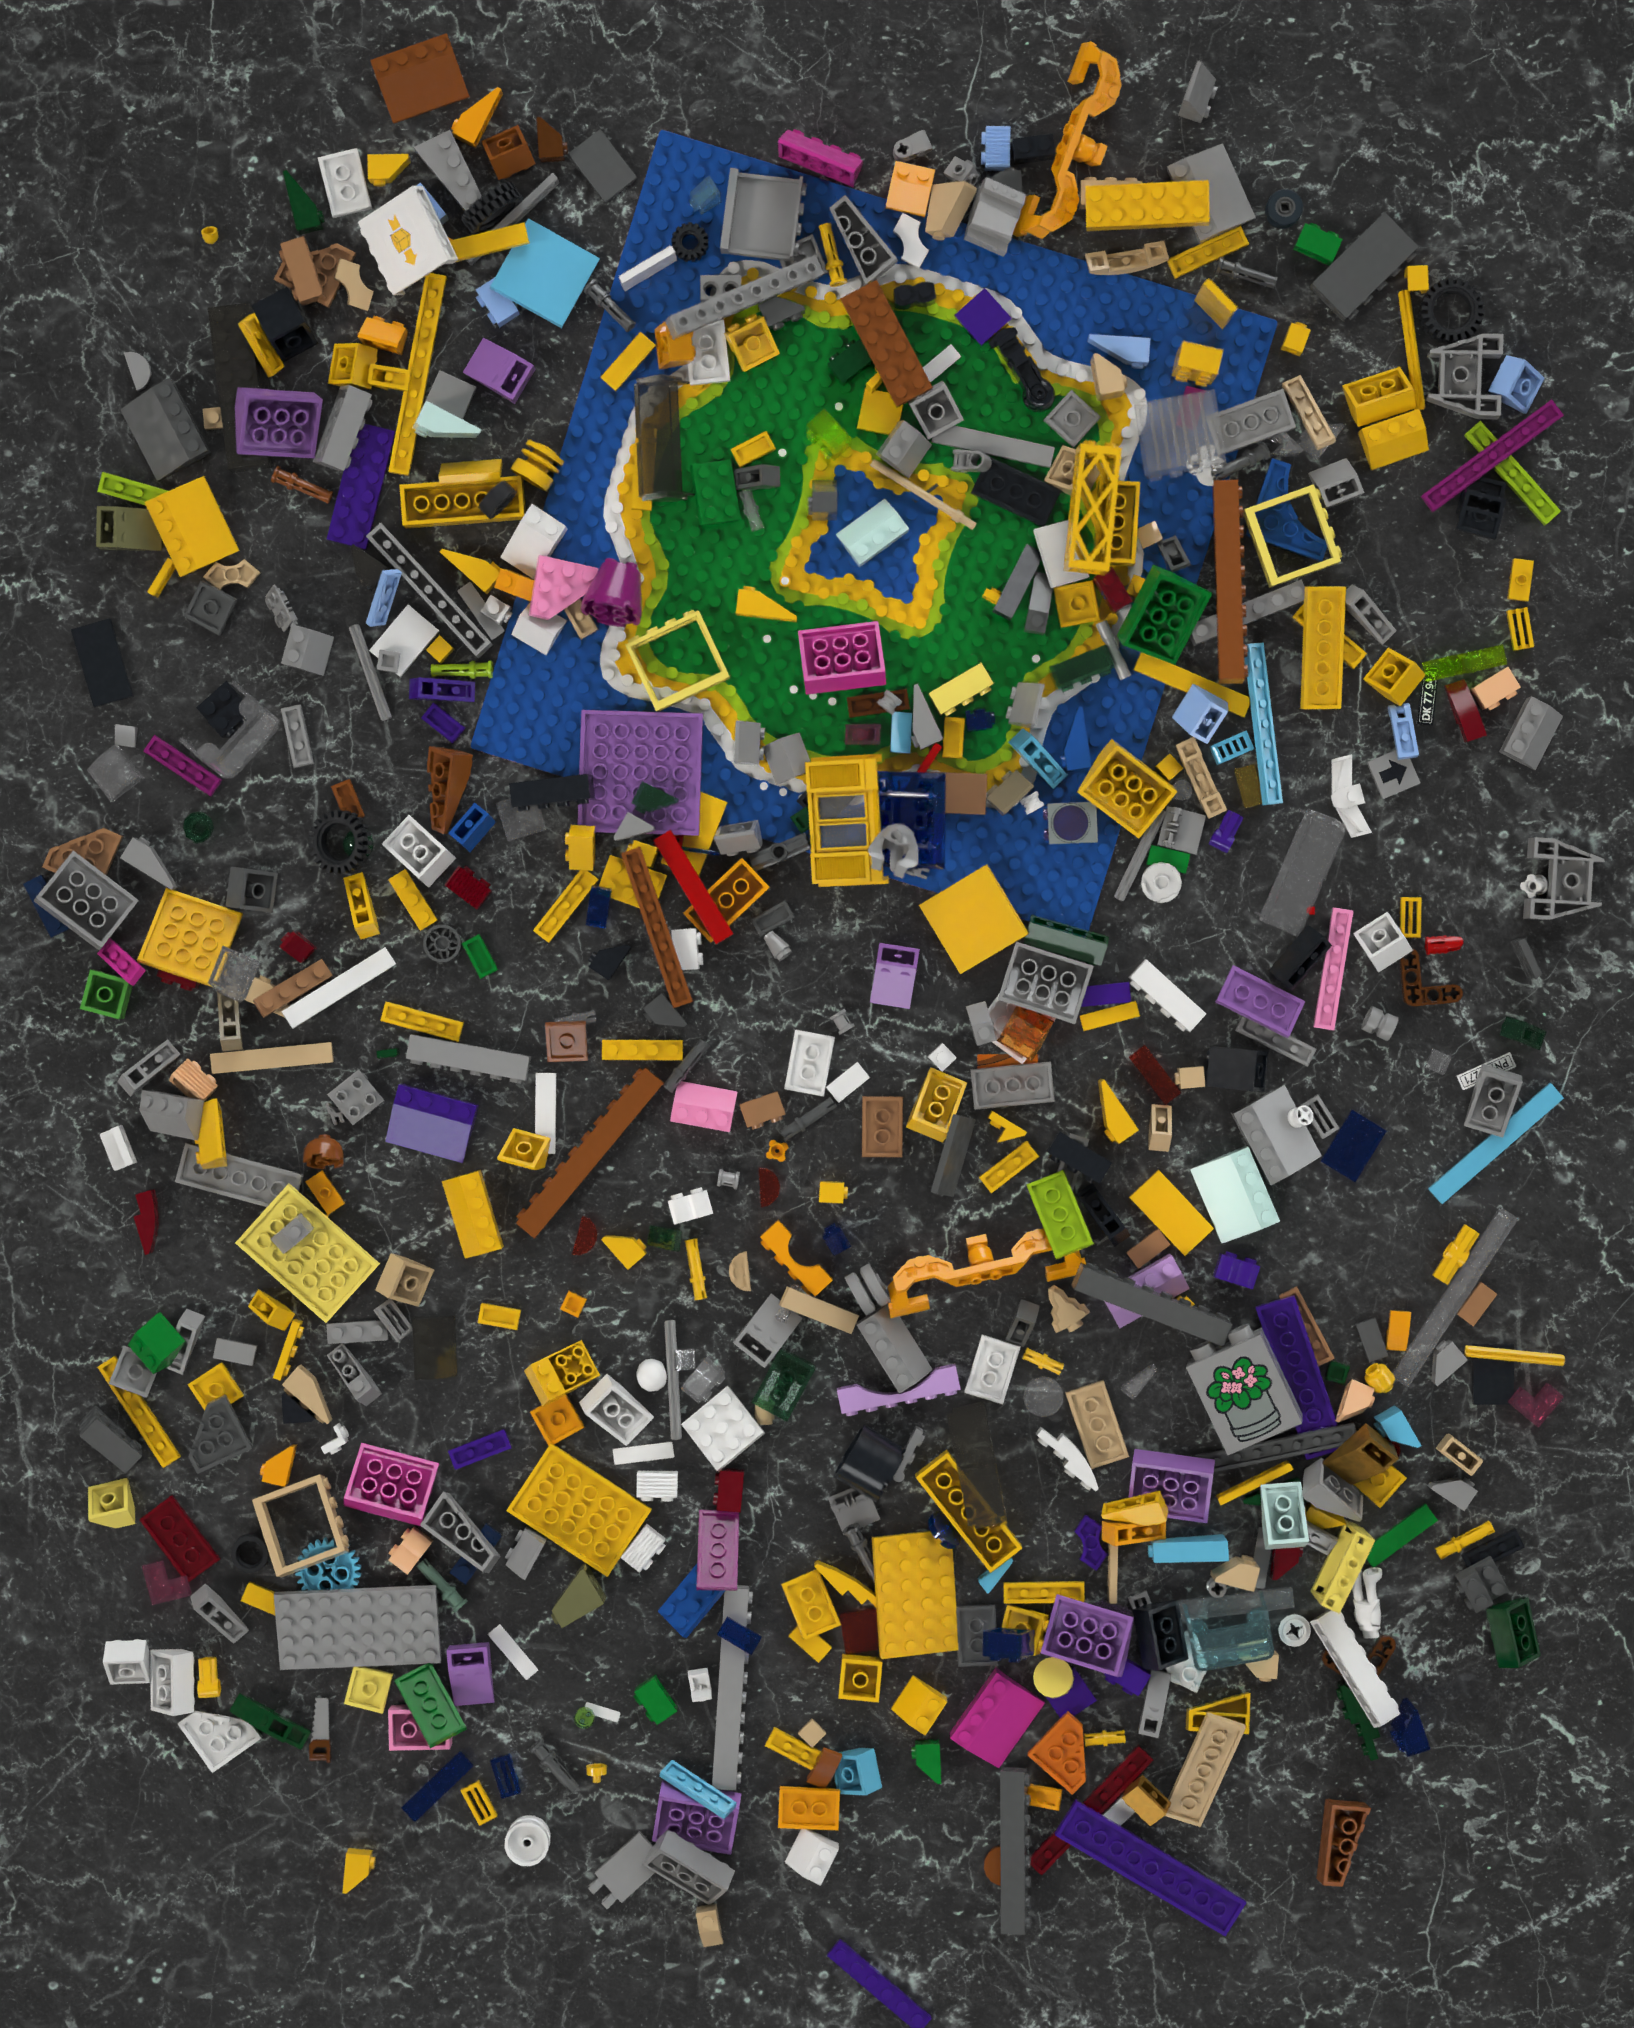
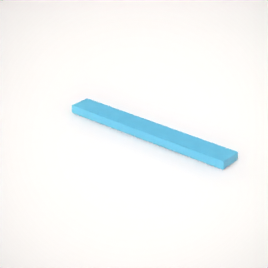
[1244,643,1283,805]
[1428,1083,1564,1204]

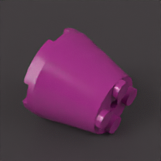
[581,558,642,627]

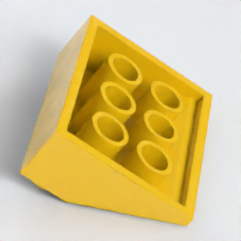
[144,476,240,577]
[1077,739,1178,838]

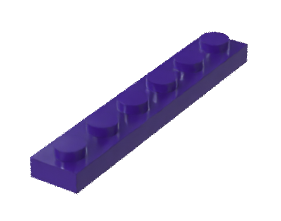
[827,1939,932,2028]

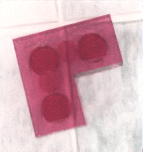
[1508,1383,1564,1428]
[142,1560,192,1605]

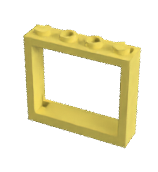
[1243,484,1342,588]
[625,609,730,712]
[1310,1519,1375,1614]

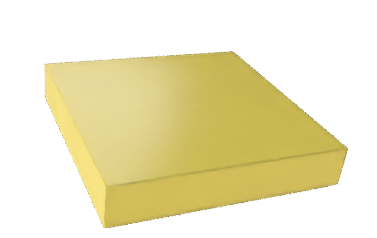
[344,1666,393,1714]

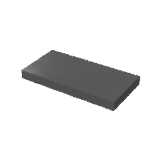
[931,1114,976,1197]

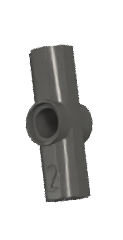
[749,833,811,872]

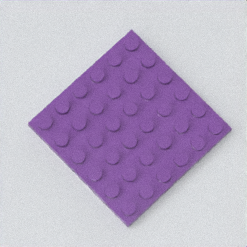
[578,710,703,836]

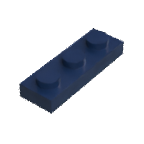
[23,875,70,938]
[449,1523,502,1585]

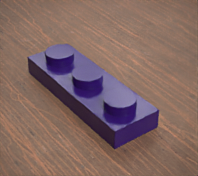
[448,1429,512,1470]

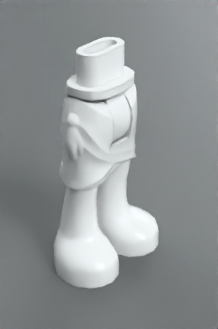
[1352,1567,1382,1638]

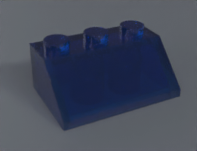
[1389,1698,1431,1757]

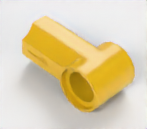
[197,1657,221,1698]

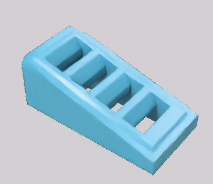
[1209,730,1254,765]
[978,1557,1013,1594]

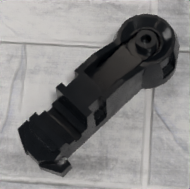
[989,327,1055,412]

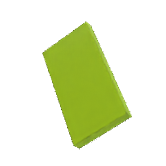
[1026,1170,1094,1260]

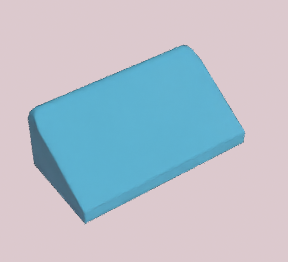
[890,712,912,754]

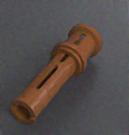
[271,466,333,504]

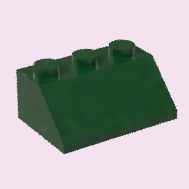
[1486,1597,1541,1668]

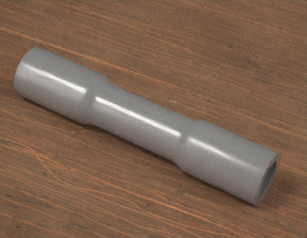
[1096,620,1131,680]

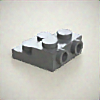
[1455,1556,1509,1613]

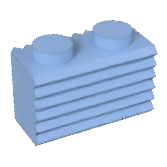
[981,126,1010,171]

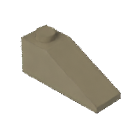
[217,985,243,1051]

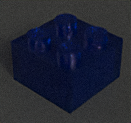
[983,1627,1035,1662]

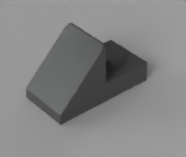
[1157,535,1191,572]

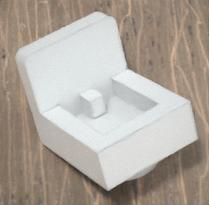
[321,1423,349,1455]
[688,1667,712,1702]

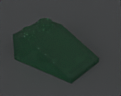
[751,1347,816,1422]

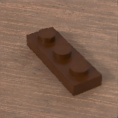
[847,689,910,718]

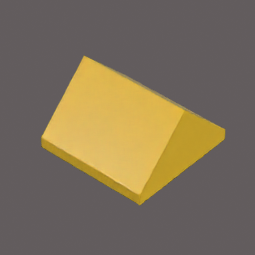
[497,1128,551,1170]

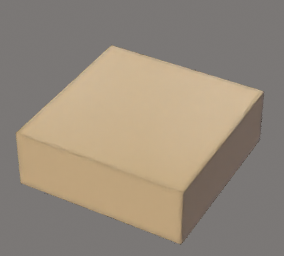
[798,1718,826,1748]

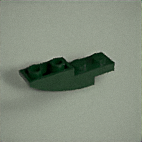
[1336,1681,1380,1761]
[229,1693,311,1750]

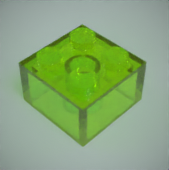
[806,409,852,461]

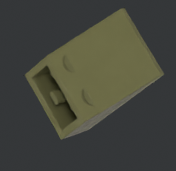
[96,506,162,551]

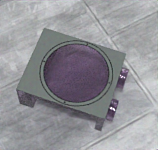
[1043,802,1098,845]

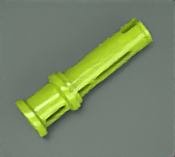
[431,660,493,679]

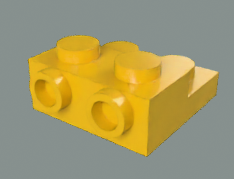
[724,314,780,372]
[997,1604,1049,1656]

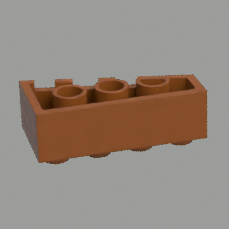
[1316,1799,1371,1887]

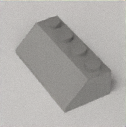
[313,385,372,471]
[856,1302,933,1394]
[642,1830,735,1905]

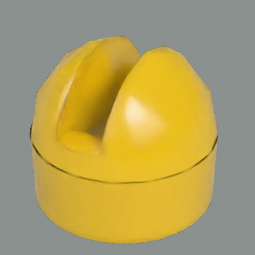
[201,226,218,244]

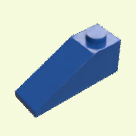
[1060,707,1092,772]

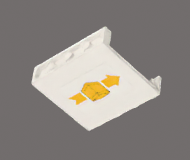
[358,186,459,295]

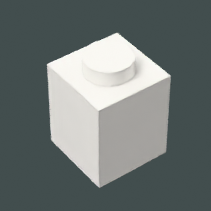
[927,1043,957,1072]

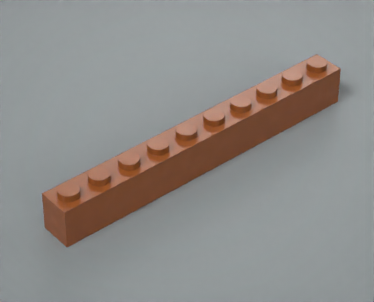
[1213,480,1248,684]
[516,1067,664,1239]

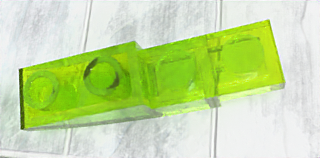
[1422,645,1507,682]

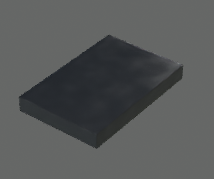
[1472,1343,1514,1405]

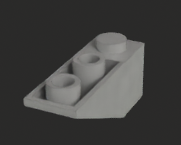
[327,1343,382,1406]
[1138,1670,1171,1738]

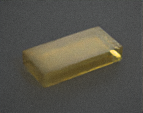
[1234,764,1262,809]

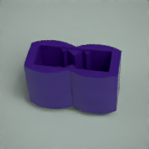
[1213,1251,1260,1289]

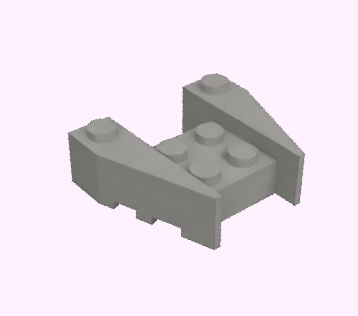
[1426,334,1504,420]
[1523,837,1605,920]

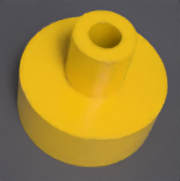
[586,1763,607,1783]

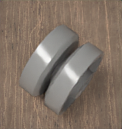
[844,1263,891,1316]

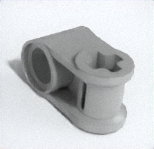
[893,130,933,163]
[951,449,992,473]

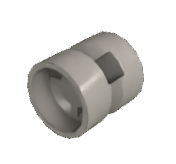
[1361,1006,1398,1041]

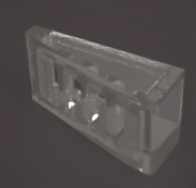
[1120,1364,1158,1400]

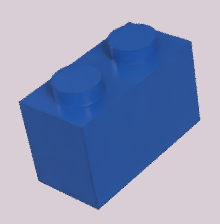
[449,803,496,852]

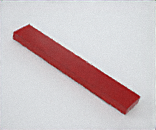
[653,830,733,945]

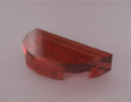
[759,1167,780,1207]
[572,1216,598,1255]

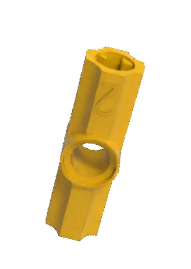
[1432,1224,1480,1285]

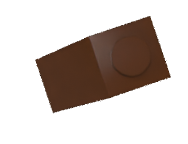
[536,117,568,163]

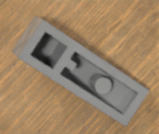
[1345,585,1397,645]
[911,684,943,750]
[120,836,178,890]
[117,1039,181,1097]
[167,1309,205,1375]
[190,1584,249,1644]

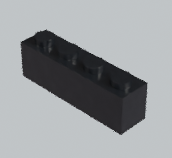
[509,774,595,812]

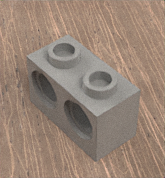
[700,275,742,303]

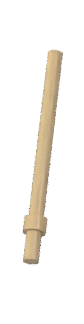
[870,459,977,530]

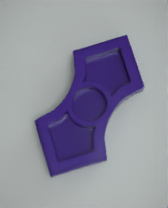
[1074,1514,1108,1571]

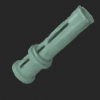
[416,1558,468,1613]

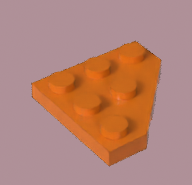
[1027,1711,1086,1795]

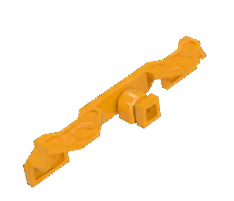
[1013,41,1122,239]
[887,1228,1086,1318]

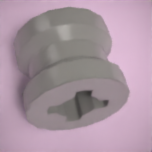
[877,690,902,715]

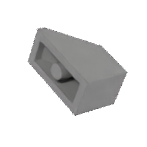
[966,1001,997,1046]
[270,1213,314,1254]
[1431,1339,1468,1386]
[1427,1477,1478,1511]

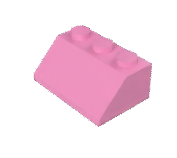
[670,1081,738,1132]

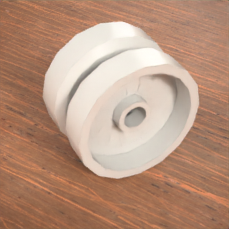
[505,1815,551,1866]

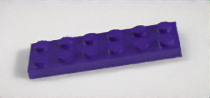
[327,424,396,550]

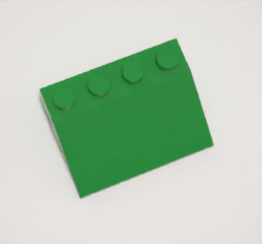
[1117,565,1212,665]

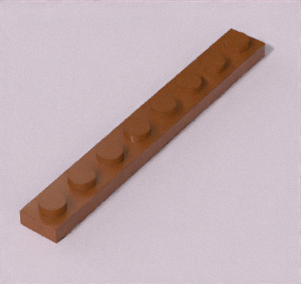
[621,847,693,1008]

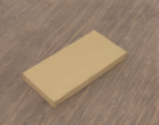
[1065,1380,1129,1469]

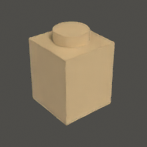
[1174,1066,1205,1089]

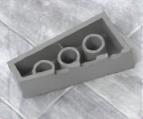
[413,130,482,212]
[830,195,898,285]
[420,1492,501,1573]

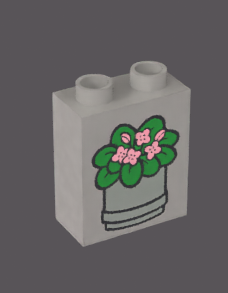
[1186,1324,1303,1455]

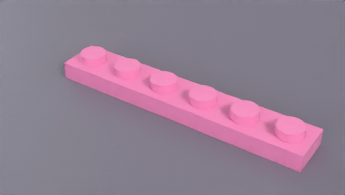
[1313,907,1353,1030]

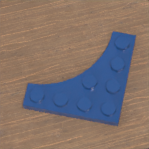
[1245,458,1327,562]

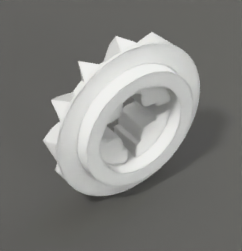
[1278,1614,1311,1647]

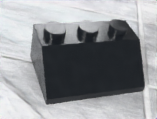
[1132,1600,1189,1671]

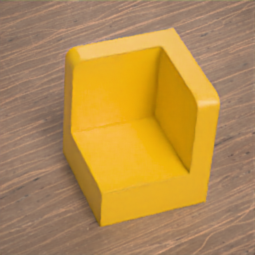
[1404,265,1429,294]

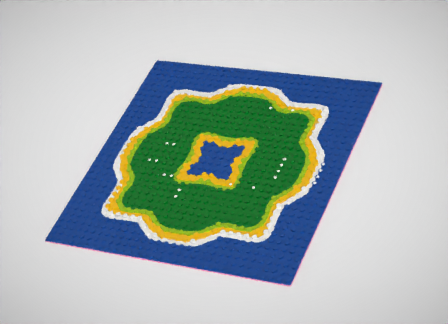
[471,130,1277,931]

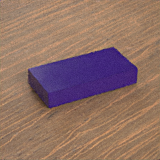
[421,702,465,744]

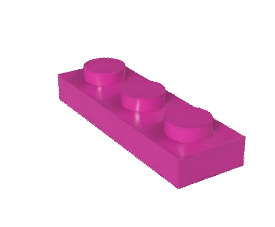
[97,938,146,986]

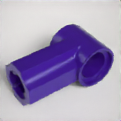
[1209,810,1243,854]

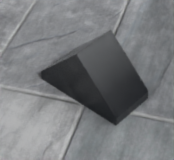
[281,1392,316,1424]

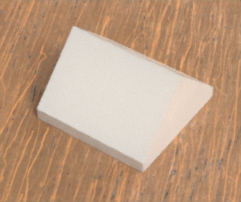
[511,602,567,656]

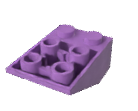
[463,338,536,404]
[870,943,920,1009]
[446,1642,495,1706]

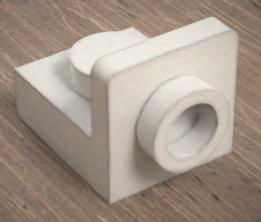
[480,595,512,625]

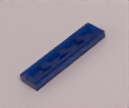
[401,1751,474,1822]

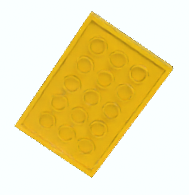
[506,1443,652,1577]
[872,1529,958,1659]

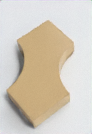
[334,258,374,311]
[203,559,261,590]

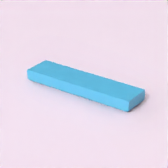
[660,1760,737,1819]

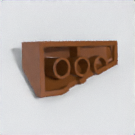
[427,746,473,834]

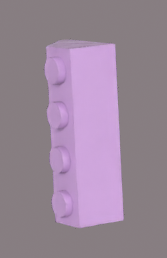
[1104,1254,1190,1328]

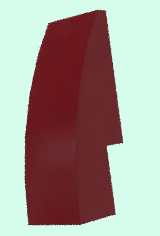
[1444,679,1487,743]
[133,1189,159,1255]

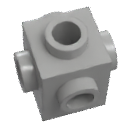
[944,156,980,186]

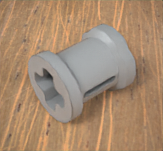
[830,1009,855,1035]
[717,1169,740,1190]
[1206,1577,1227,1598]

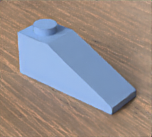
[1087,334,1150,369]

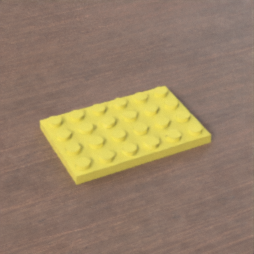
[235,1183,380,1323]

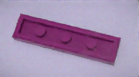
[143,735,222,797]

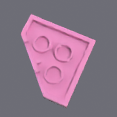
[529,555,598,620]

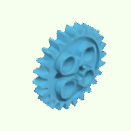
[295,1537,362,1591]

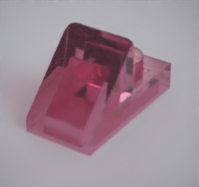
[845,724,881,746]

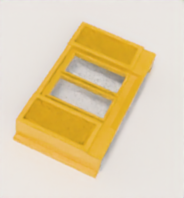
[805,754,889,887]

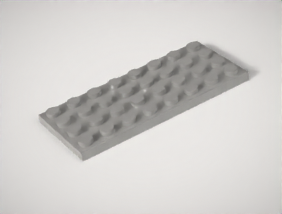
[274,1585,442,1670]

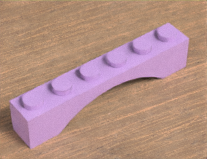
[837,1364,961,1416]

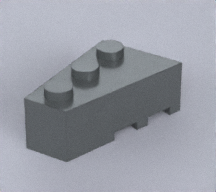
[808,480,837,521]
[79,1405,142,1474]

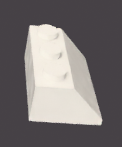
[150,1649,195,1716]

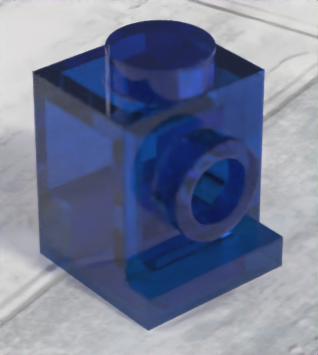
[965,709,995,732]

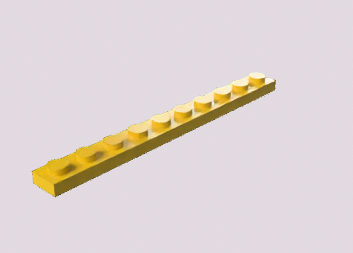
[388,273,447,476]

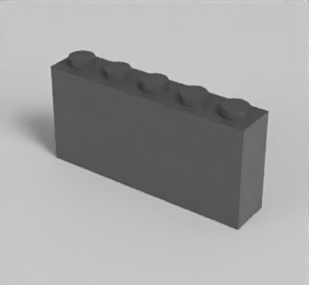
[1309,212,1419,322]

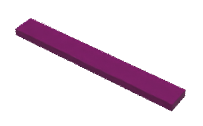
[1421,399,1564,513]

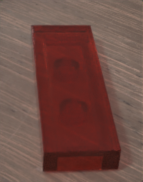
[1128,1045,1181,1105]

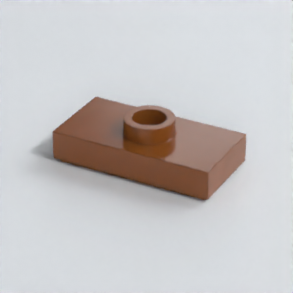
[331,779,366,818]

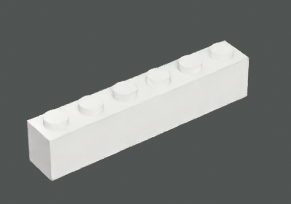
[1310,1609,1401,1728]

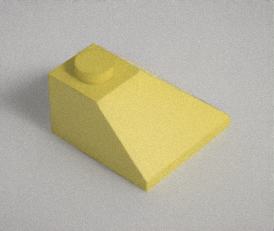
[88,1478,135,1529]

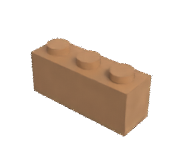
[279,236,325,306]

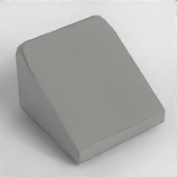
[115,724,138,748]

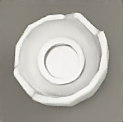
[636,1359,667,1392]

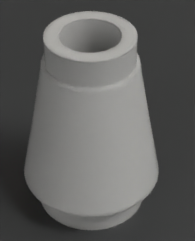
[764,931,792,961]

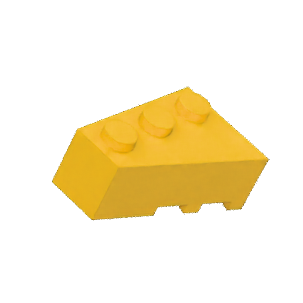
[1186,1692,1251,1734]

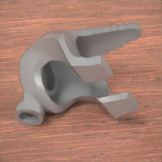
[868,824,918,878]

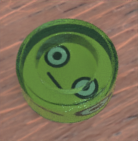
[574,1707,595,1729]

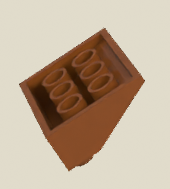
[370,33,470,124]

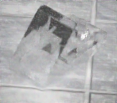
[1269,432,1303,457]

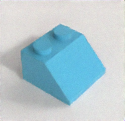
[1374,1405,1421,1448]
[834,1748,882,1795]

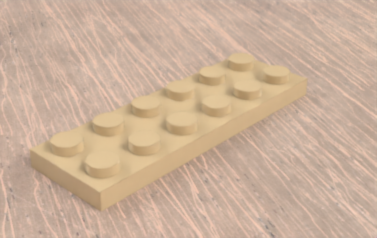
[1165,1712,1246,1827]

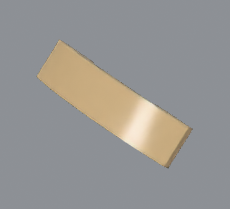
[1085,241,1169,275]
[1175,737,1227,819]

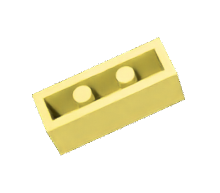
[928,662,994,716]

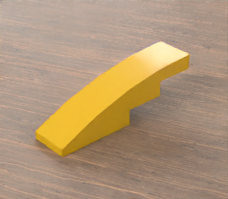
[814,1560,876,1607]

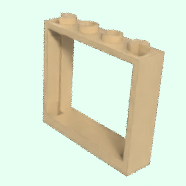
[252,1474,349,1578]

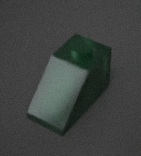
[631,781,680,814]
[1500,1016,1547,1050]

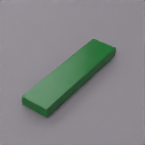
[1366,1503,1438,1567]

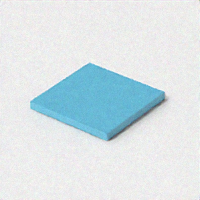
[490,218,600,328]

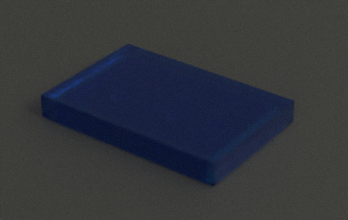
[1320,1110,1387,1182]

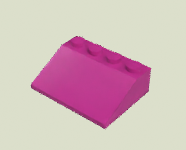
[778,129,863,188]
[798,621,886,695]
[344,1443,439,1527]
[950,1668,1045,1768]

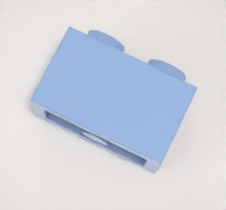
[475,277,520,327]

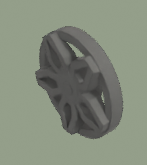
[423,925,461,962]

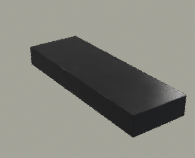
[1461,1528,1525,1568]

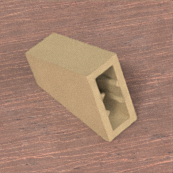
[925,181,977,240]

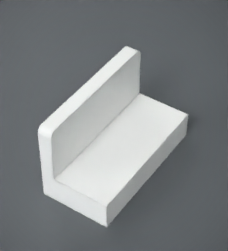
[100,1125,137,1171]

